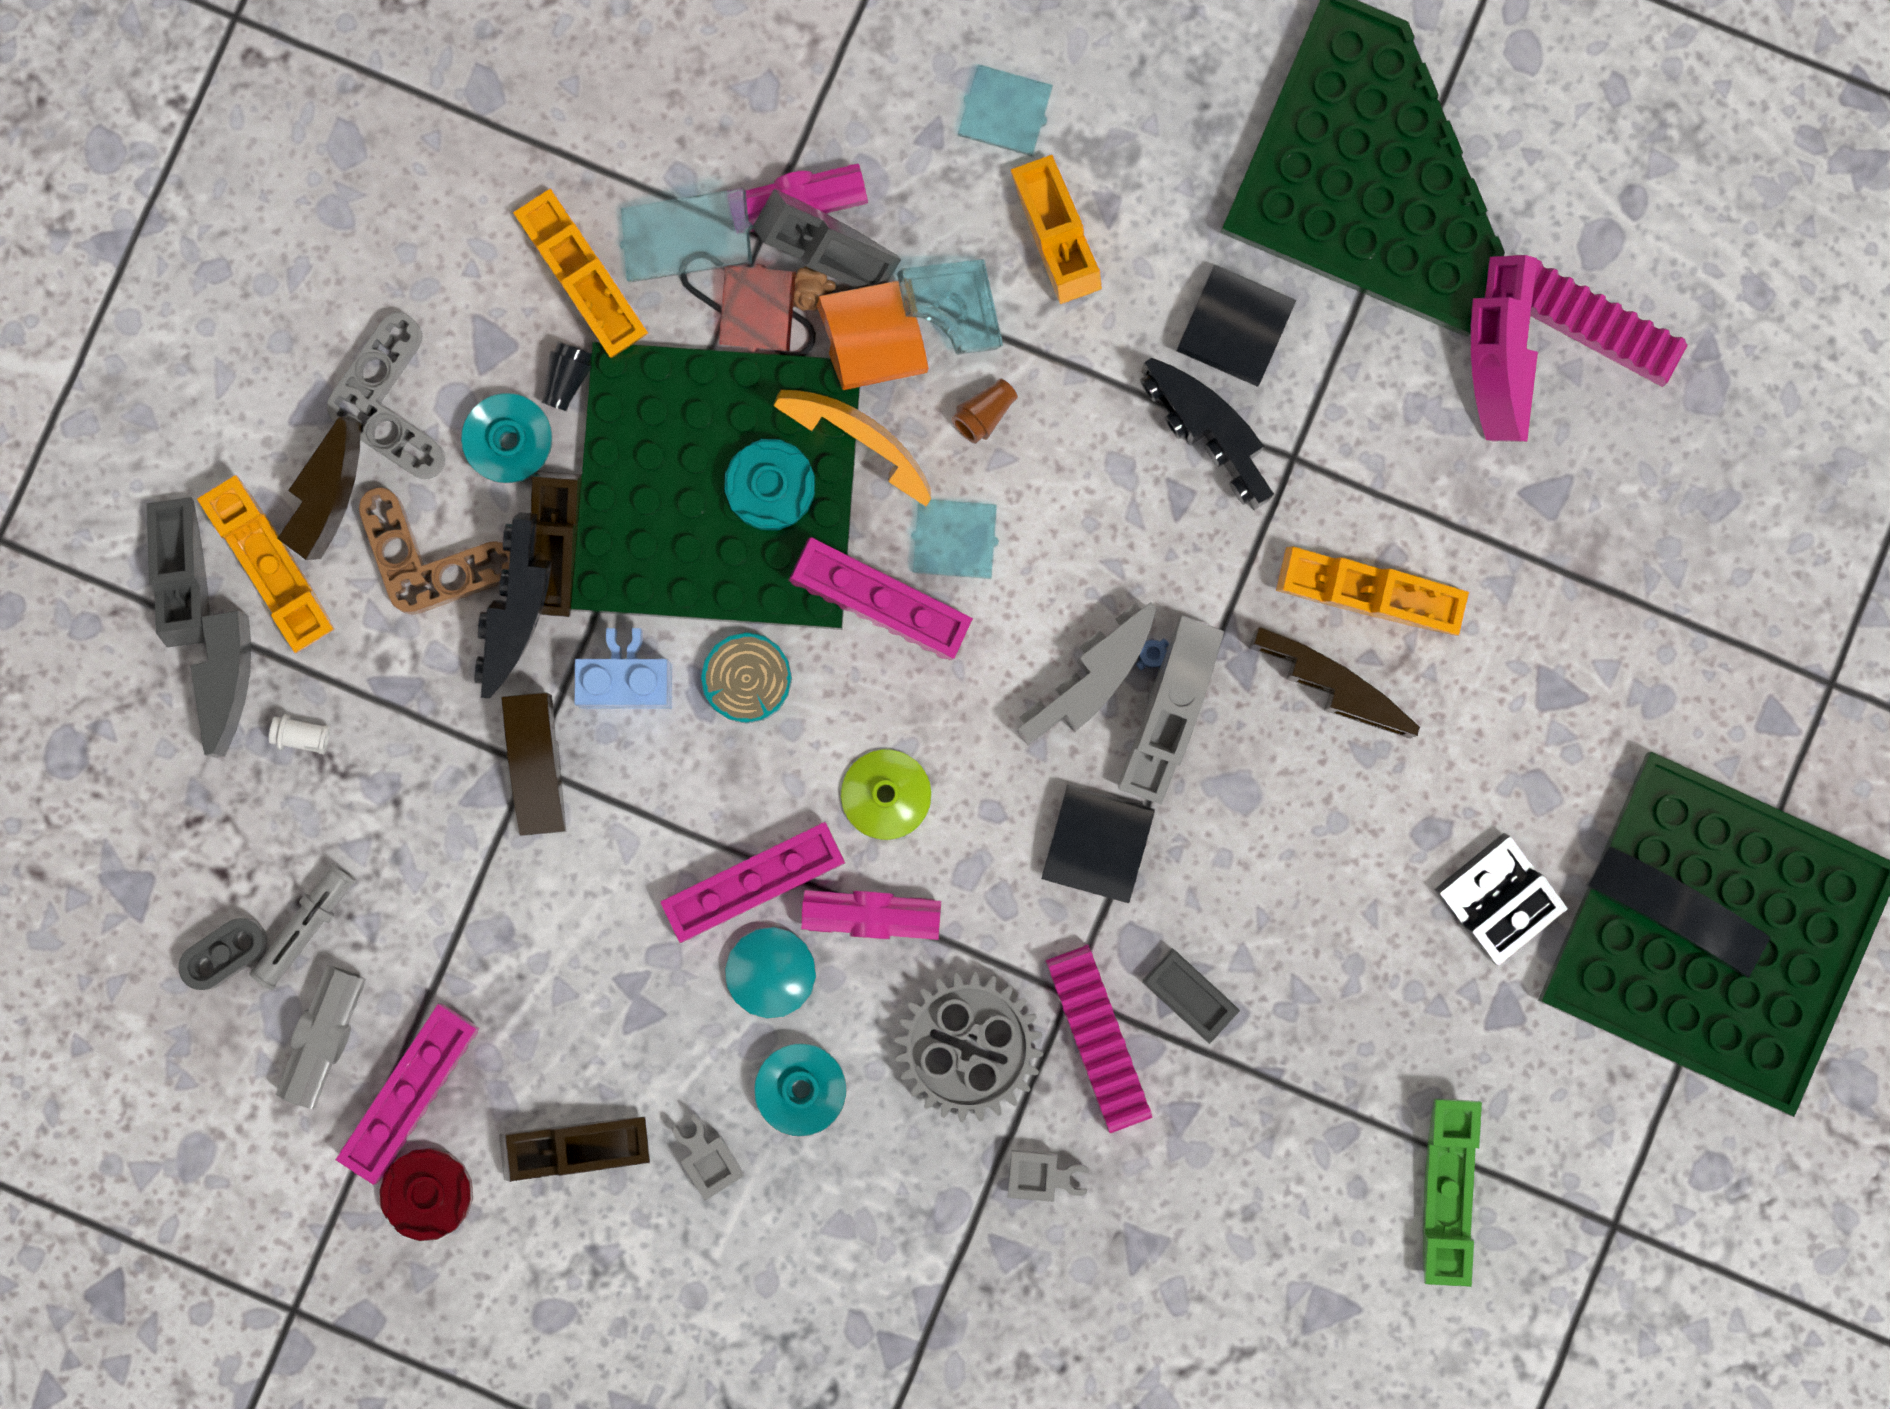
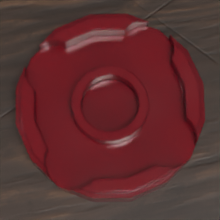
[379,1148,473,1241]

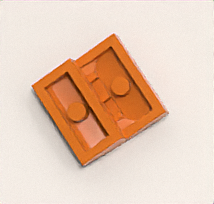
[817,280,929,390]

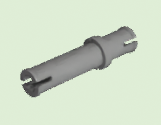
[249,863,356,990]

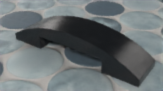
[1586,846,1770,978]

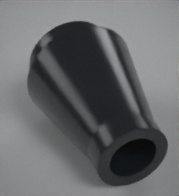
[541,341,592,412]

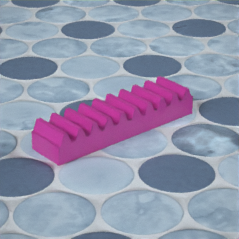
[1531,259,1688,387]
[788,537,973,660]
[660,822,845,943]
[1045,944,1153,1133]
[335,1003,479,1185]

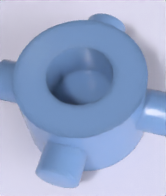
[1136,638,1169,670]

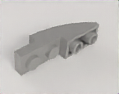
[1017,602,1156,746]
[1117,615,1224,804]

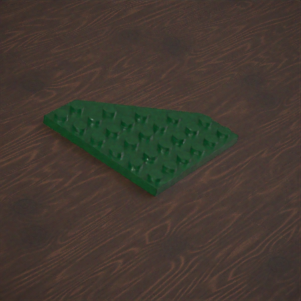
[1220,0,1505,337]

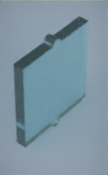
[958,64,1053,157]
[911,500,999,579]

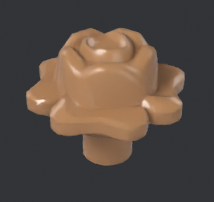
[782,266,836,311]

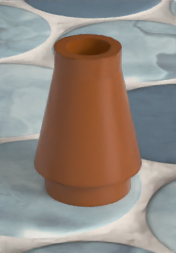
[952,378,1018,444]

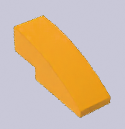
[1010,155,1102,304]

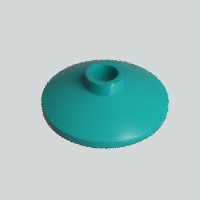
[461,393,552,483]
[754,1043,847,1136]

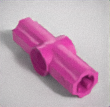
[728,163,868,235]
[801,890,942,940]

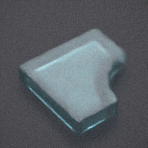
[897,259,1003,355]

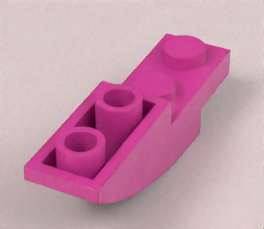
[1471,255,1538,442]

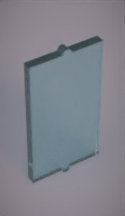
[620,188,753,282]

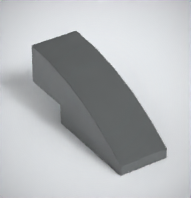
[753,188,901,288]
[147,497,210,648]
[190,611,251,758]

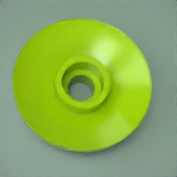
[841,749,931,840]

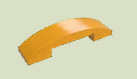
[774,390,931,507]
[197,475,335,653]

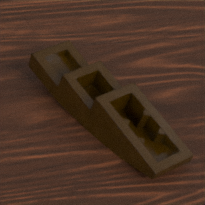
[1249,627,1420,739]

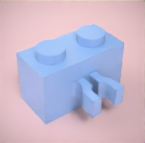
[575,628,672,709]

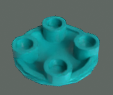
[725,927,816,1019]

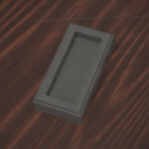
[1141,948,1240,1044]

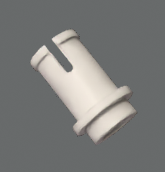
[269,714,330,755]

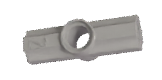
[275,965,366,1109]

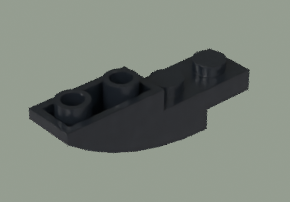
[1140,358,1274,510]
[474,512,552,699]

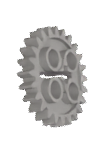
[894,972,1043,1122]

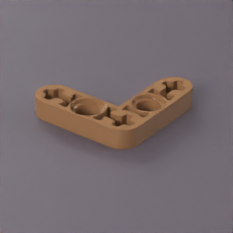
[359,488,510,615]

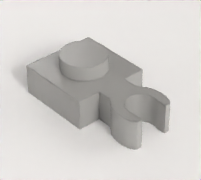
[673,1114,745,1201]
[1007,1150,1089,1202]

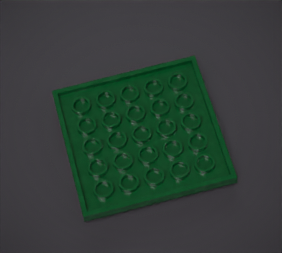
[571,342,860,630]
[1538,752,1890,1117]

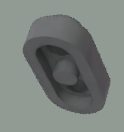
[178,918,267,990]

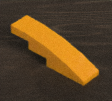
[513,188,649,358]
[1276,546,1469,636]

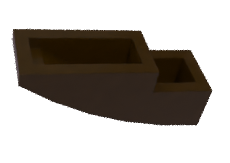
[277,416,361,560]
[531,471,582,617]
[501,692,566,836]
[499,1117,650,1182]

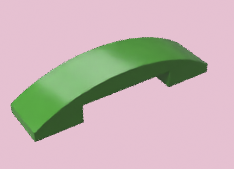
[1423,1098,1482,1287]

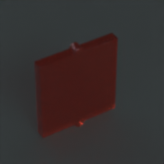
[719,264,796,352]

